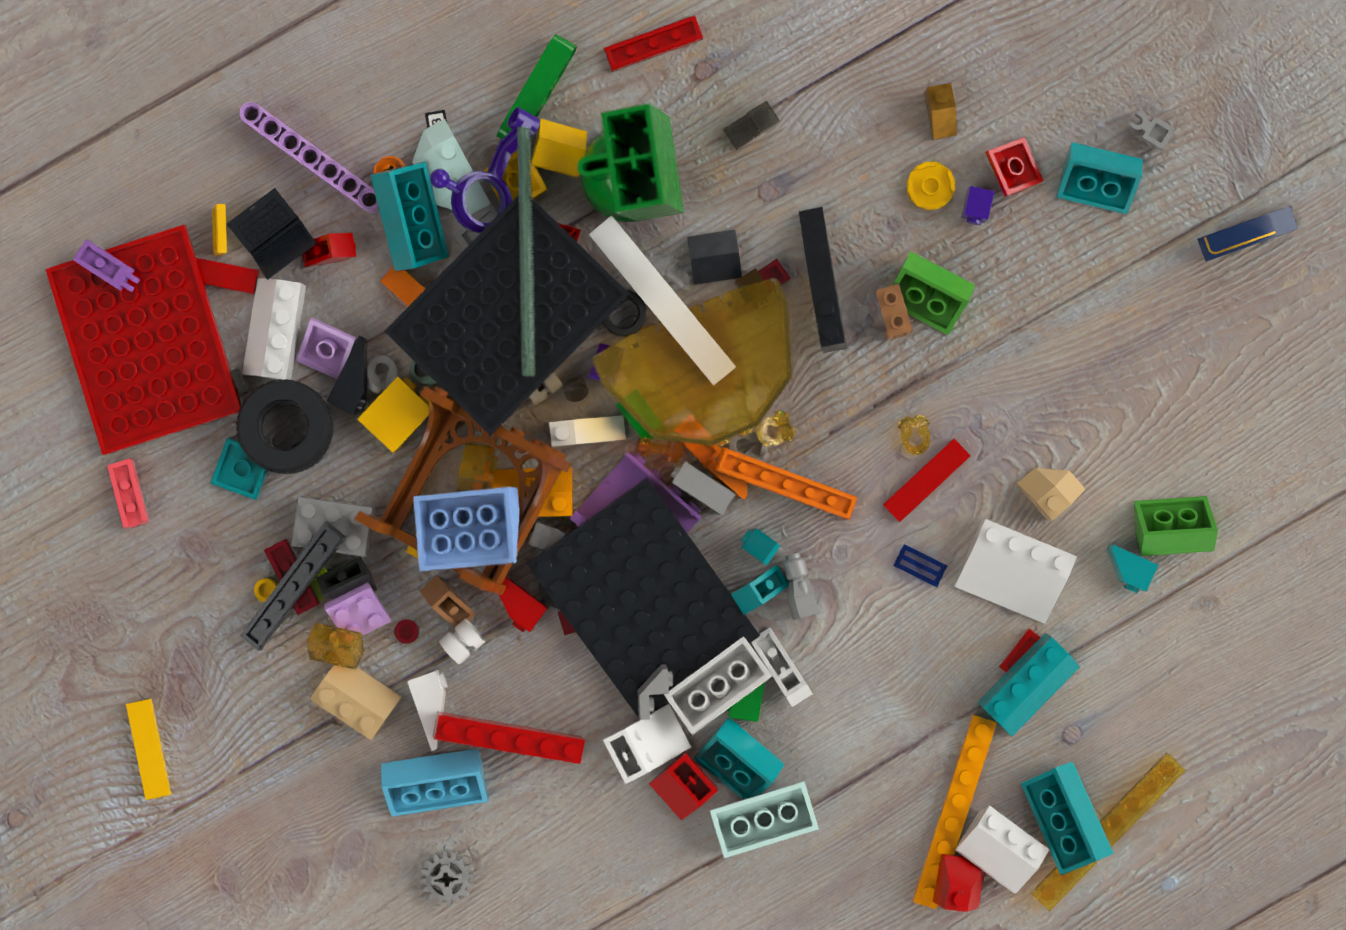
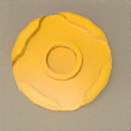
[906,161,955,210]

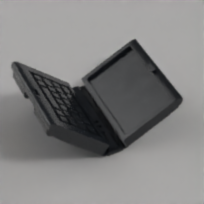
[227,188,316,280]

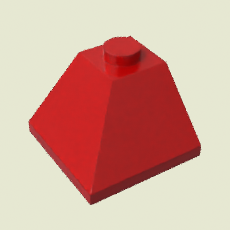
[933,854,985,912]

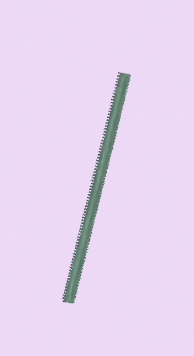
[517,126,536,376]

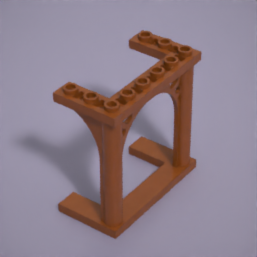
[354,386,571,595]

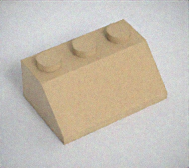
[310,656,402,740]

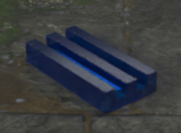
[893,544,948,587]

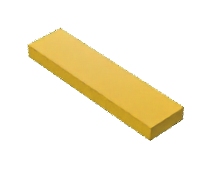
[126,698,171,800]

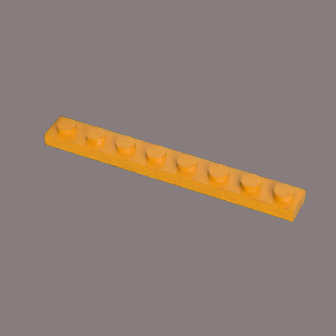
[912,714,997,910]

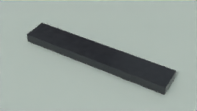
[240,521,346,651]

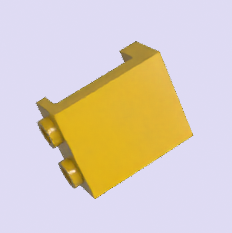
[357,376,429,453]

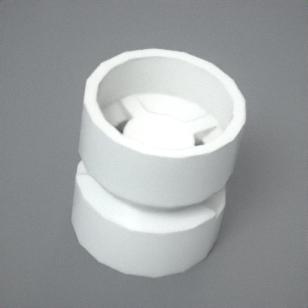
[439,618,486,665]

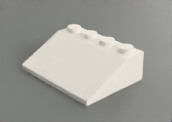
[954,519,1077,624]

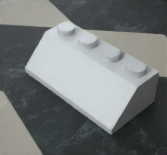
[242,278,306,380]
[664,636,772,735]

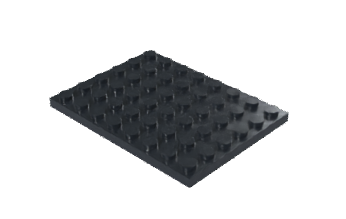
[384,196,630,436]
[526,477,760,719]

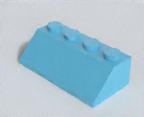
[381,748,488,817]

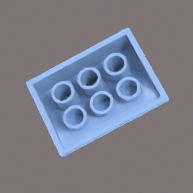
[413,487,520,571]

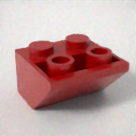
[649,751,718,820]

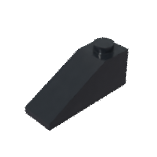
[326,335,367,415]

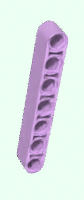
[239,102,379,213]

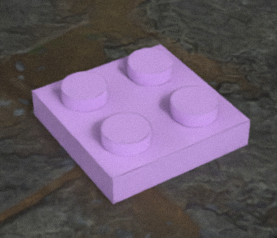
[324,582,391,643]

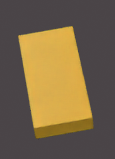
[212,204,227,256]

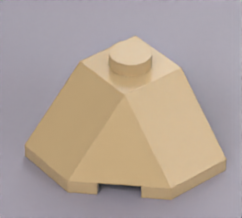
[1016,468,1085,521]

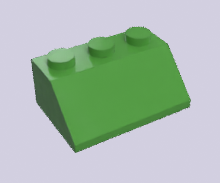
[892,251,975,335]
[1134,496,1218,556]

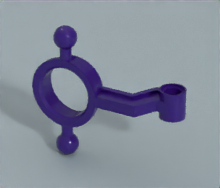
[430,107,540,233]

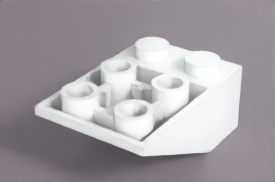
[603,704,691,784]

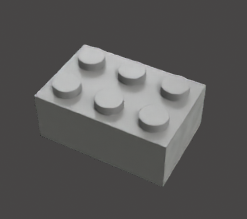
[291,497,376,557]

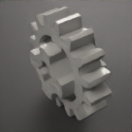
[420,850,474,906]

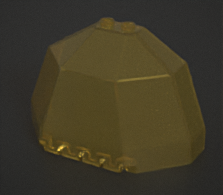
[591,277,792,446]

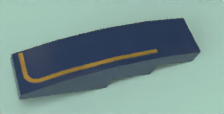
[1197,206,1298,262]

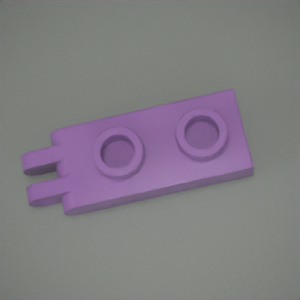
[73,239,140,292]

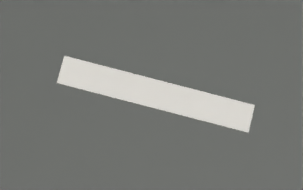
[589,215,736,385]

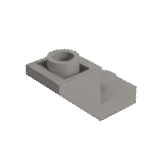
[637,665,673,720]

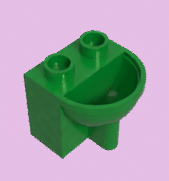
[577,103,684,222]

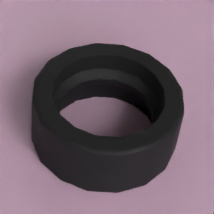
[603,290,646,337]

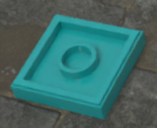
[210,438,268,500]

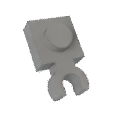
[1128,111,1175,151]

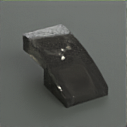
[723,100,780,150]

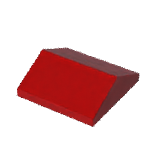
[985,137,1044,197]

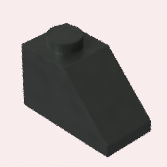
[316,556,378,599]

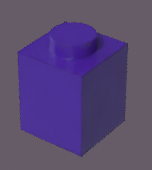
[961,186,995,225]

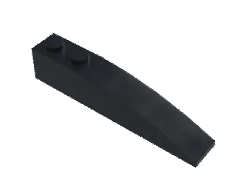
[799,207,848,353]

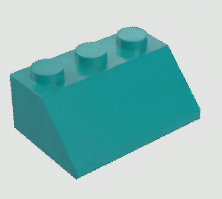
[1056,142,1143,214]
[693,717,785,800]

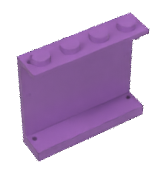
[570,451,702,533]

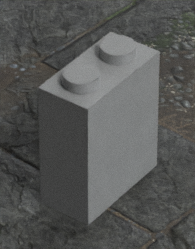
[671,462,735,515]

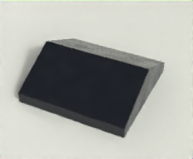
[687,230,742,285]

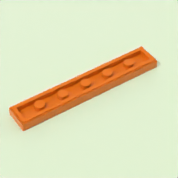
[714,447,858,520]

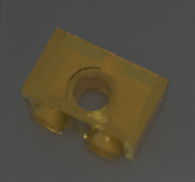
[306,622,364,670]

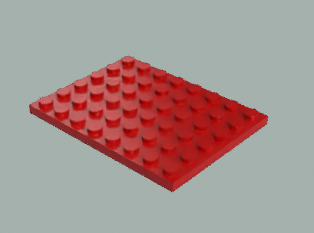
[45,224,241,455]

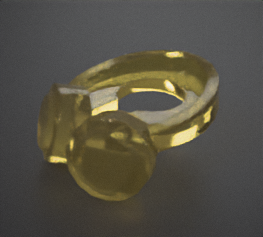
[757,411,796,447]
[897,415,931,455]

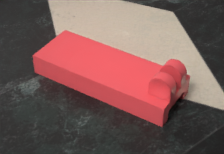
[107,458,149,529]

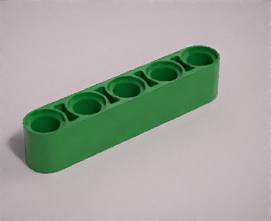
[496,34,577,140]

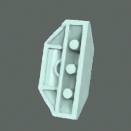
[412,119,491,215]

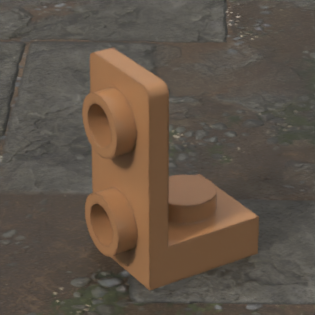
[876,284,913,341]

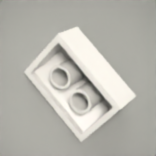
[955,806,1049,894]

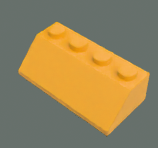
[473,467,574,517]

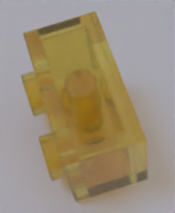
[457,443,498,492]

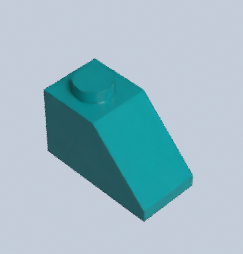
[740,528,781,566]
[1107,544,1158,594]
[731,565,789,615]

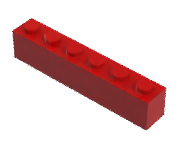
[432,711,585,764]

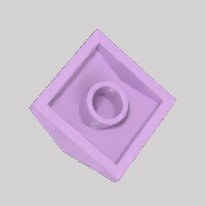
[296,318,356,379]

